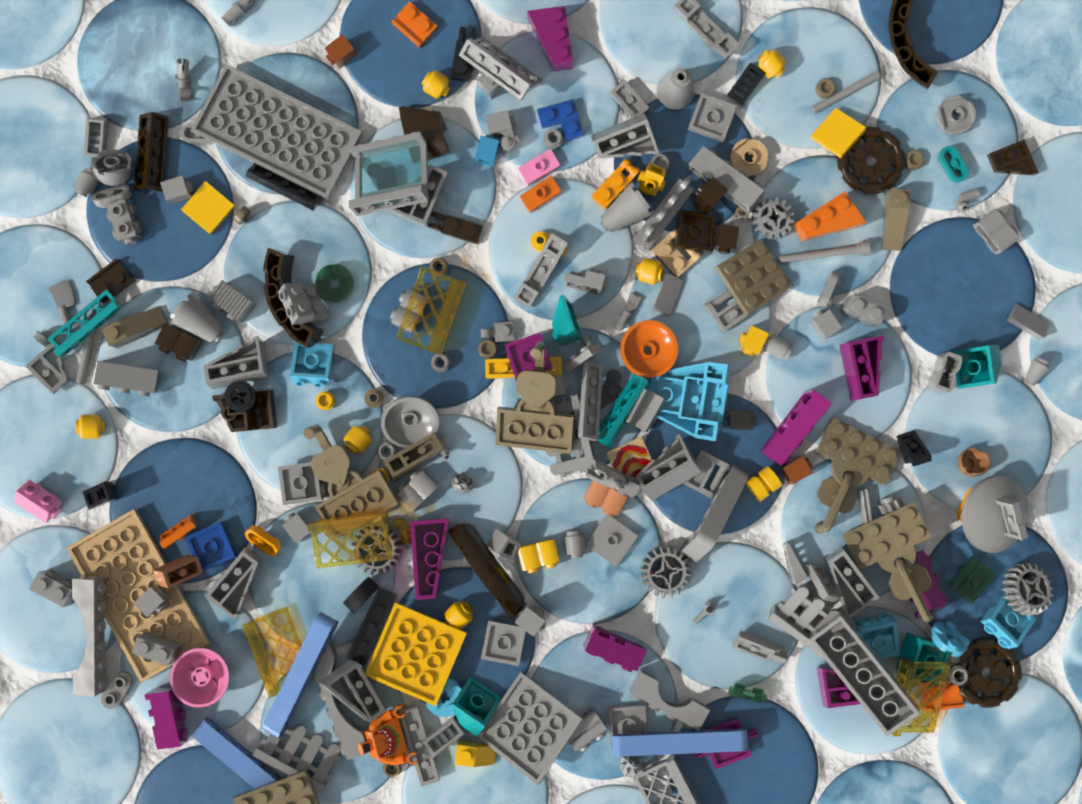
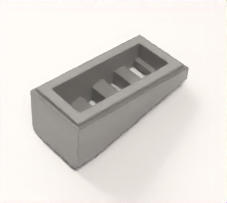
[84,117,110,157]
[782,542,808,585]
[422,716,465,758]

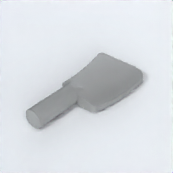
[48,280,75,325]

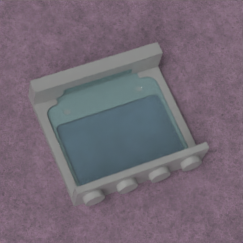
[349,132,429,216]

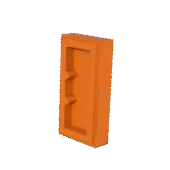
[520,176,562,213]
[160,515,196,549]

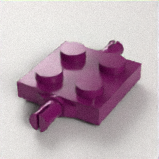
[695,717,759,769]

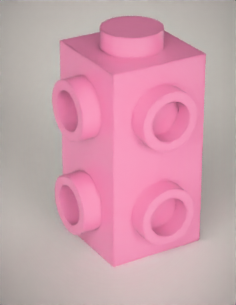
[14,479,62,523]

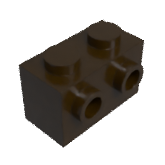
[693,177,728,214]

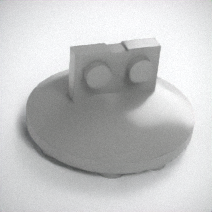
[960,476,1029,553]

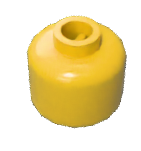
[757,49,786,78]
[421,70,451,99]
[635,258,665,285]
[76,414,106,439]
[343,425,372,454]
[444,601,473,630]

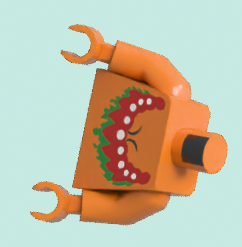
[358,704,419,765]

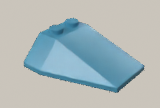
[648,362,729,441]

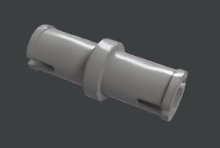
[221,0,256,27]

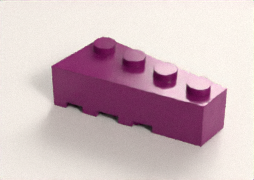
[760,389,832,466]
[410,518,449,600]

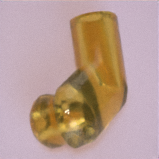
[393,517,411,545]

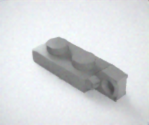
[732,631,788,664]

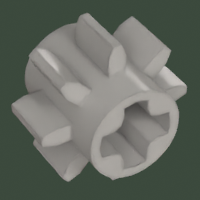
[878,494,904,515]
[619,756,644,779]

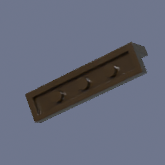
[134,112,169,192]

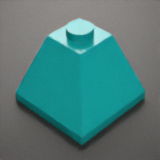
[551,294,583,346]
[952,345,1002,389]
[452,676,502,737]

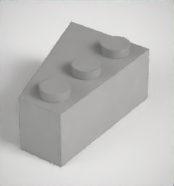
[591,113,660,158]
[389,164,448,228]
[93,361,158,396]
[826,546,880,619]

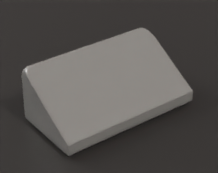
[652,273,683,316]
[1006,304,1050,340]

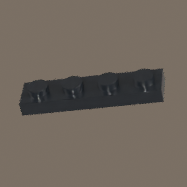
[246,163,323,211]
[346,587,397,666]

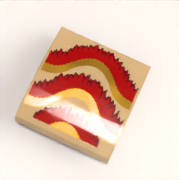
[606,436,652,481]

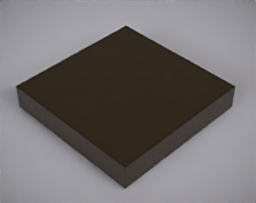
[675,209,715,254]

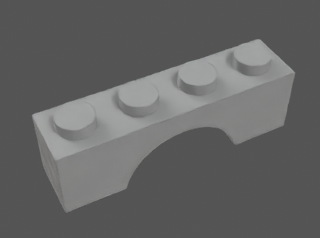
[629,669,710,731]

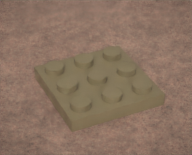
[715,239,792,316]

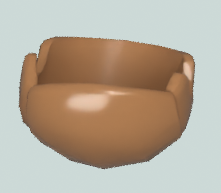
[957,448,991,477]

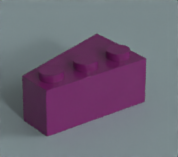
[527,6,573,71]
[839,336,884,401]
[902,550,947,619]
[817,667,860,708]
[144,685,188,750]

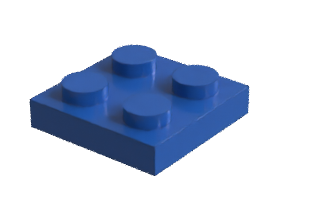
[185,521,237,572]

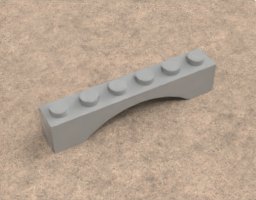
[72,575,106,696]
[313,638,366,760]

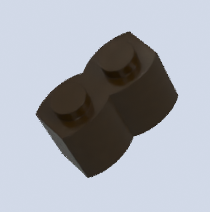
[155,323,202,362]

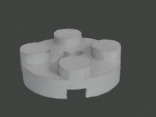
[936,96,976,135]

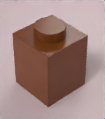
[325,34,357,69]
[780,456,813,485]

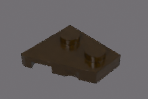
[987,139,1039,176]

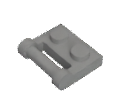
[704,290,755,332]
[683,450,731,499]

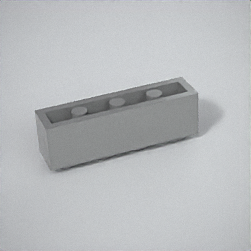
[689,146,764,214]

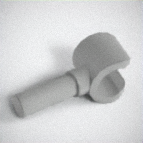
[693,600,717,624]

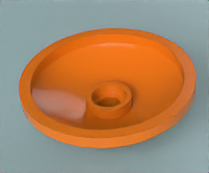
[620,320,678,378]

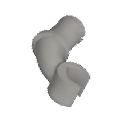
[175,58,191,101]

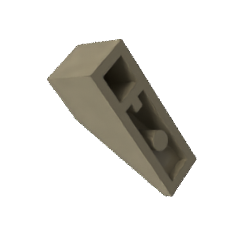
[882,188,911,251]
[101,306,169,348]
[383,432,444,482]

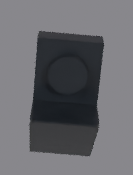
[896,430,932,467]
[83,481,119,510]

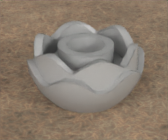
[452,473,475,493]

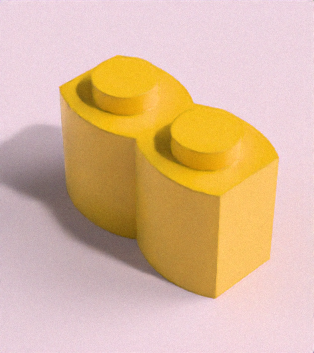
[517,538,560,573]

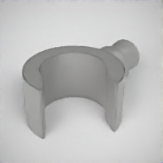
[438,436,451,459]

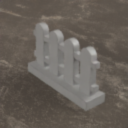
[633,176,694,250]
[546,395,596,478]
[769,585,856,661]
[253,725,341,793]

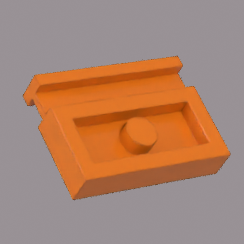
[391,1,438,48]
[920,679,964,711]

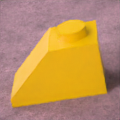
[455,740,496,767]

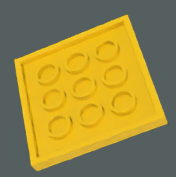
[365,602,467,706]

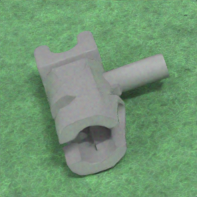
[585,459,641,498]

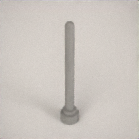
[777,240,871,263]

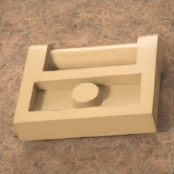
[651,228,702,278]

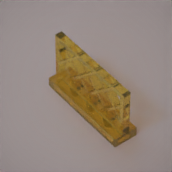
[396,266,466,355]
[307,511,393,569]
[242,607,314,698]
[892,658,950,736]

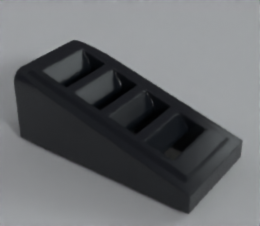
[727,62,766,105]

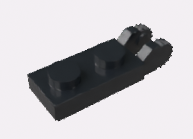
[451,26,477,82]

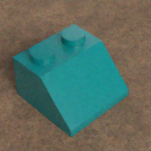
[895,632,951,684]

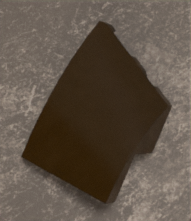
[399,106,450,164]
[212,390,277,432]

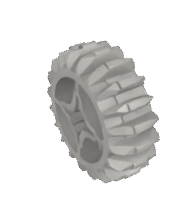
[351,523,403,575]
[640,545,692,598]
[1001,563,1054,616]

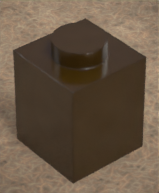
[714,224,739,254]

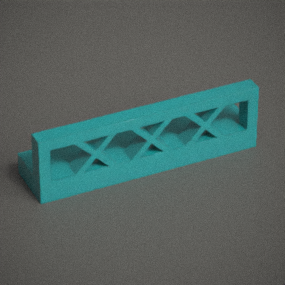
[47,289,123,357]
[597,374,651,449]

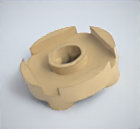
[729,138,768,178]

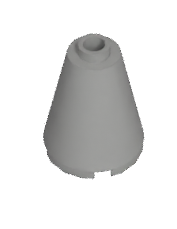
[657,68,695,110]
[600,182,655,232]
[168,291,224,343]

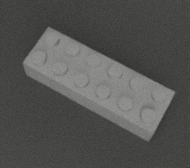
[809,611,920,736]

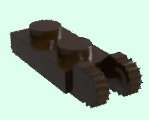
[427,211,483,245]

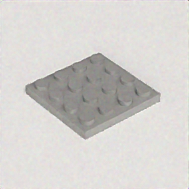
[477,672,583,785]

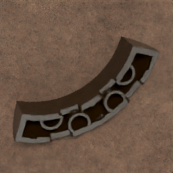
[889,0,938,90]
[263,248,324,348]
[447,523,524,619]

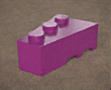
[583,624,647,672]

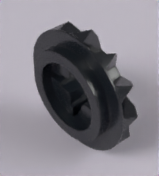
[224,381,256,412]

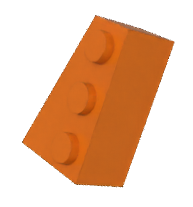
[792,191,866,242]

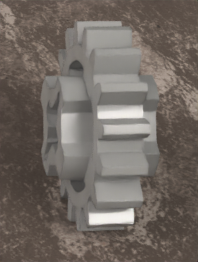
[752,198,794,240]

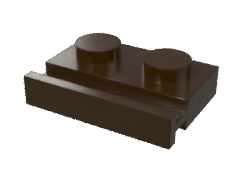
[86,258,135,304]

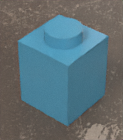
[475,135,500,167]

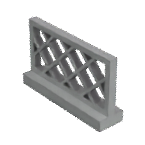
[459,36,543,100]
[634,754,700,804]

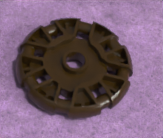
[837,126,906,194]
[954,637,1022,708]

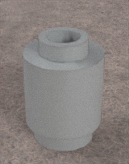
[73,167,99,197]
[764,334,793,360]
[565,530,586,559]

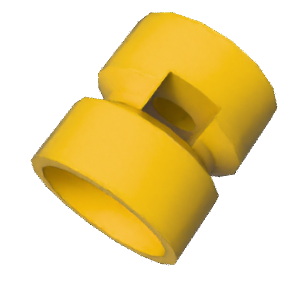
[746,466,782,502]

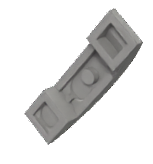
[674,0,740,59]
[513,233,568,308]

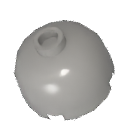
[91,149,132,186]

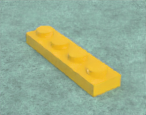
[485,356,562,379]

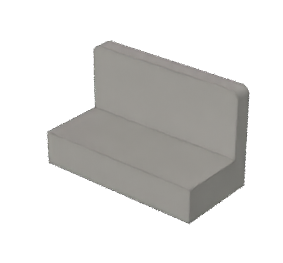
[625,388,666,432]

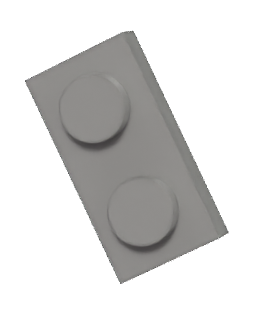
[610,79,650,118]
[806,564,841,602]

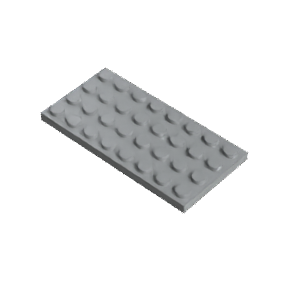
[191,64,363,200]

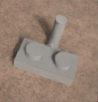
[563,334,602,373]

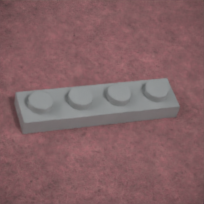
[578,361,603,441]
[398,704,440,787]

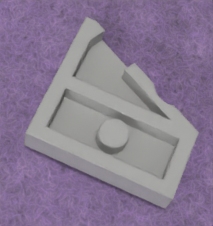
[25,343,69,394]

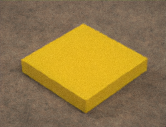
[811,108,866,158]
[181,181,236,235]

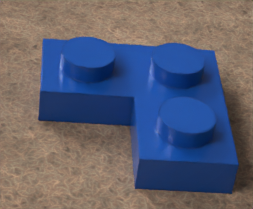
[537,99,584,142]

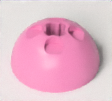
[170,648,230,707]

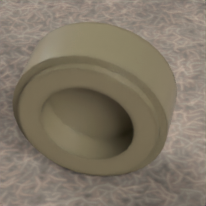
[815,78,836,99]
[905,150,924,170]
[233,206,251,225]
[478,339,497,359]

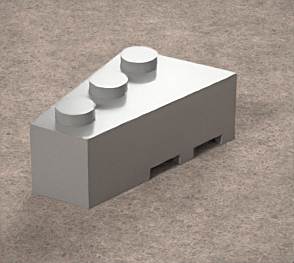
[204,335,269,389]
[636,433,701,501]
[205,547,261,620]
[318,660,386,723]

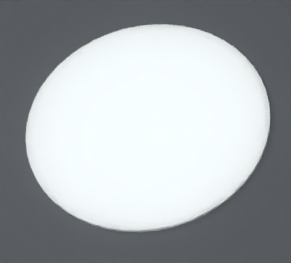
[994,199,1009,214]

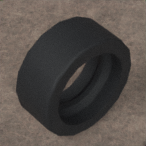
[343,577,379,613]

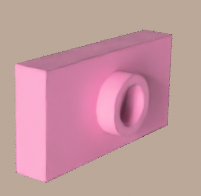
[518,149,560,185]

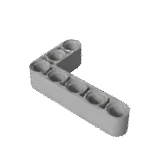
[679,464,749,563]

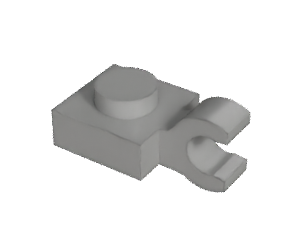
[481,321,514,343]

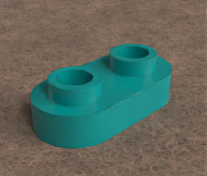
[938,146,969,183]

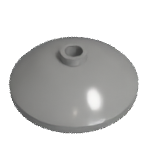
[381,396,439,448]

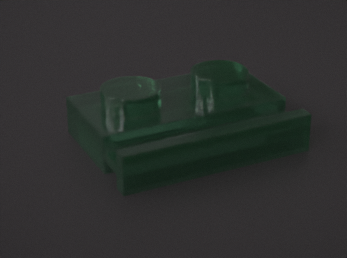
[948,556,996,604]

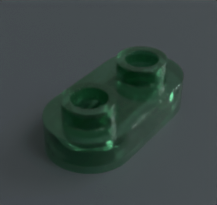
[728,683,767,703]

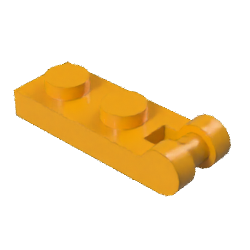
[591,158,641,210]

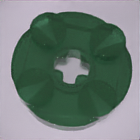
[315,264,355,303]

